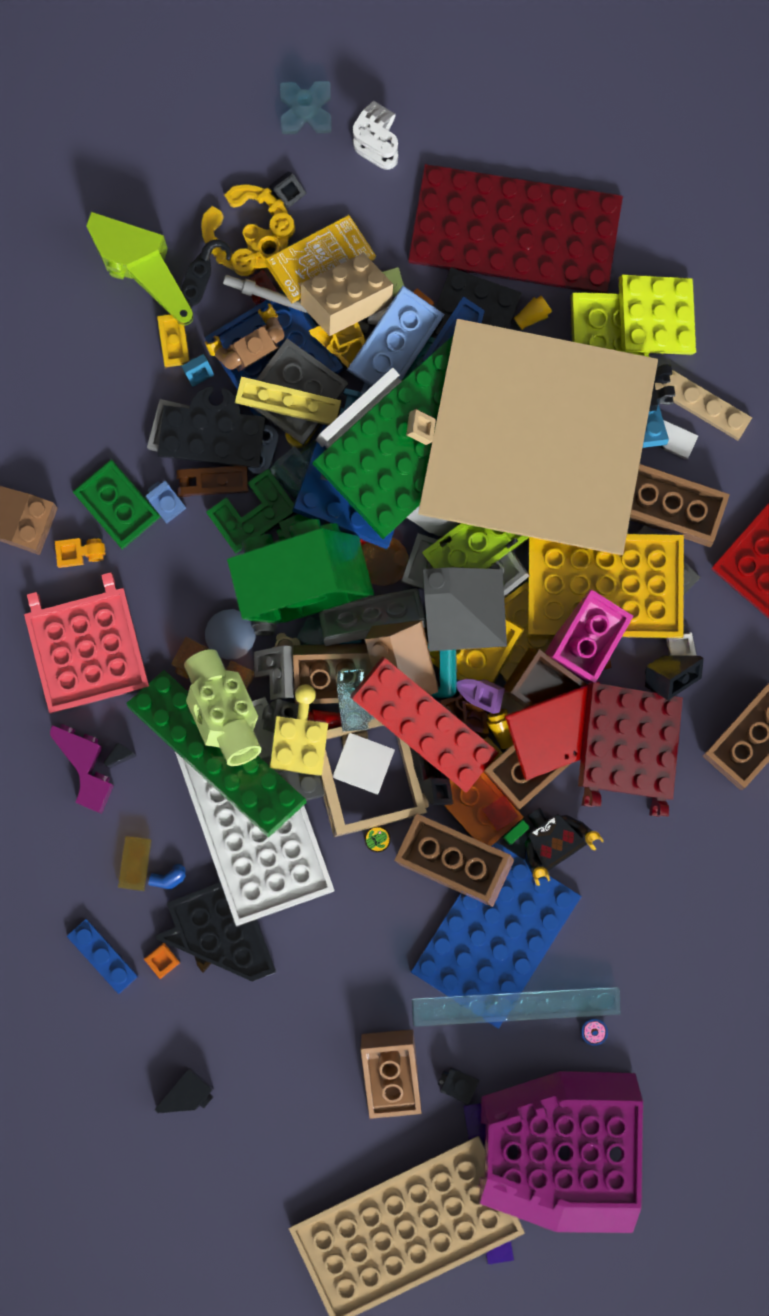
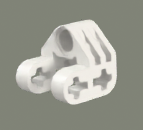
[353,101,398,169]

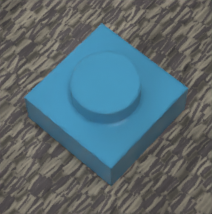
[182,354,214,387]

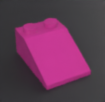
[545,589,633,683]

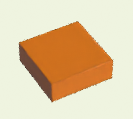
[144,943,181,979]

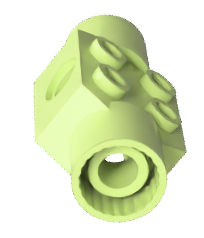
[184,649,261,766]

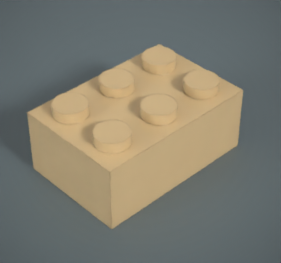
[301,253,393,336]

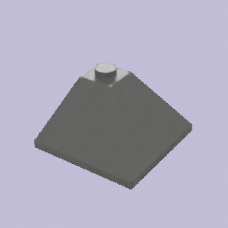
[423,567,507,652]

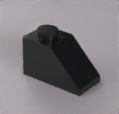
[645,655,704,700]
[154,1068,214,1113]

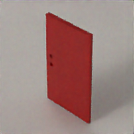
[505,681,600,780]

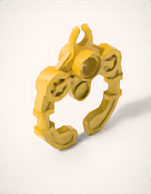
[201,185,295,276]

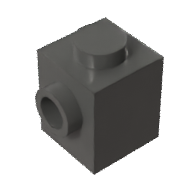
[262,698,299,733]

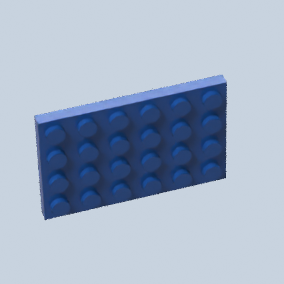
[411,842,582,1029]

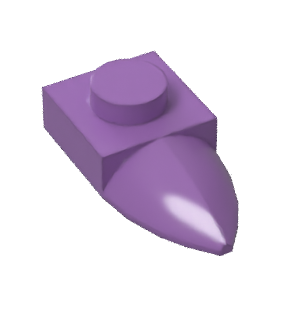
[457,679,505,714]

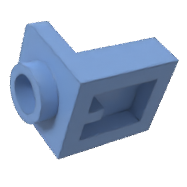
[146,481,187,524]

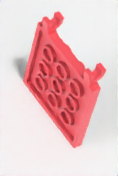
[24,572,149,714]

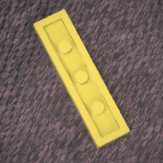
[235,377,341,425]

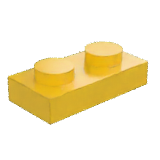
[157,315,190,368]

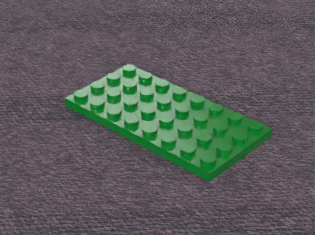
[312,335,454,539]

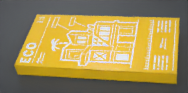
[264,215,376,304]

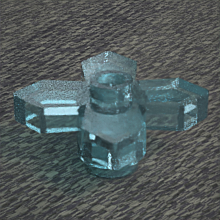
[280,81,332,134]

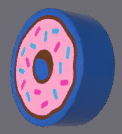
[581,1019,608,1045]

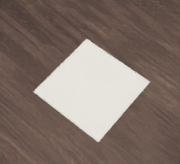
[333,733,395,794]

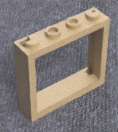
[320,719,429,837]

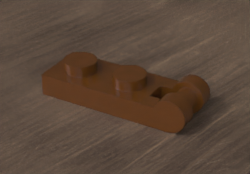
[176,466,248,497]

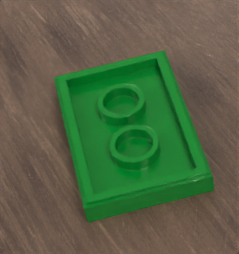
[72,459,161,550]

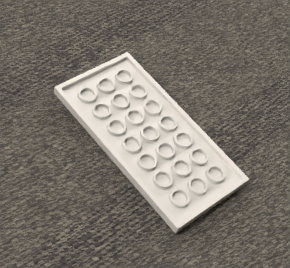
[175,697,335,926]

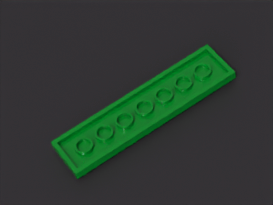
[126,670,306,838]

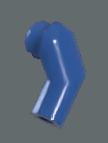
[149,864,186,889]

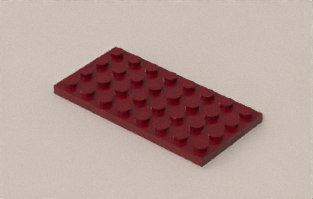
[409,164,623,293]

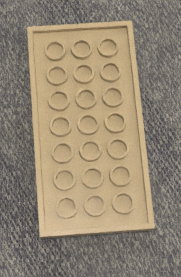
[289,1136,525,1316]

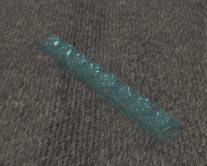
[412,987,621,1027]

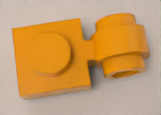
[55,538,106,568]

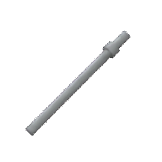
[223,275,369,333]

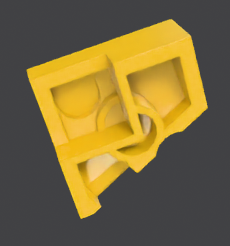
[309,322,366,367]

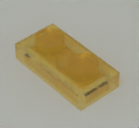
[118,836,152,891]

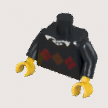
[524,808,604,886]

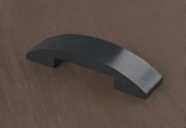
[411,748,453,805]

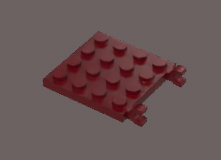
[578,683,683,817]

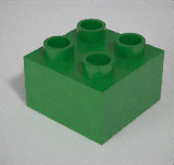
[227,519,374,624]

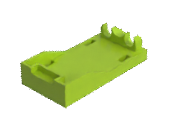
[422,523,529,569]

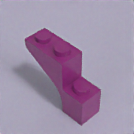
[50,724,114,814]

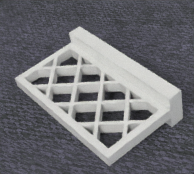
[316,368,402,449]

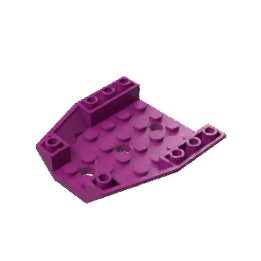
[479,1071,643,1233]

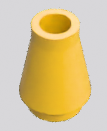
[514,295,553,330]
[487,709,514,749]

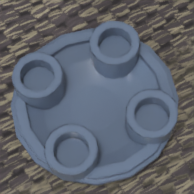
[205,609,256,660]

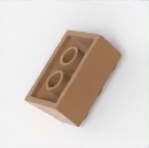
[365,620,439,695]

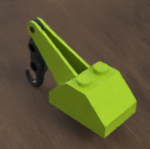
[86,212,232,325]

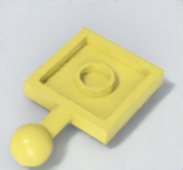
[270,684,328,776]

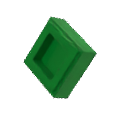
[503,820,529,845]

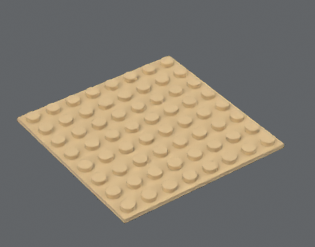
[418,319,658,555]

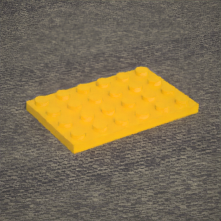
[528,534,684,638]

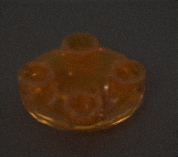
[362,537,409,586]

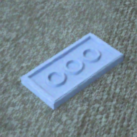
[347,286,445,387]

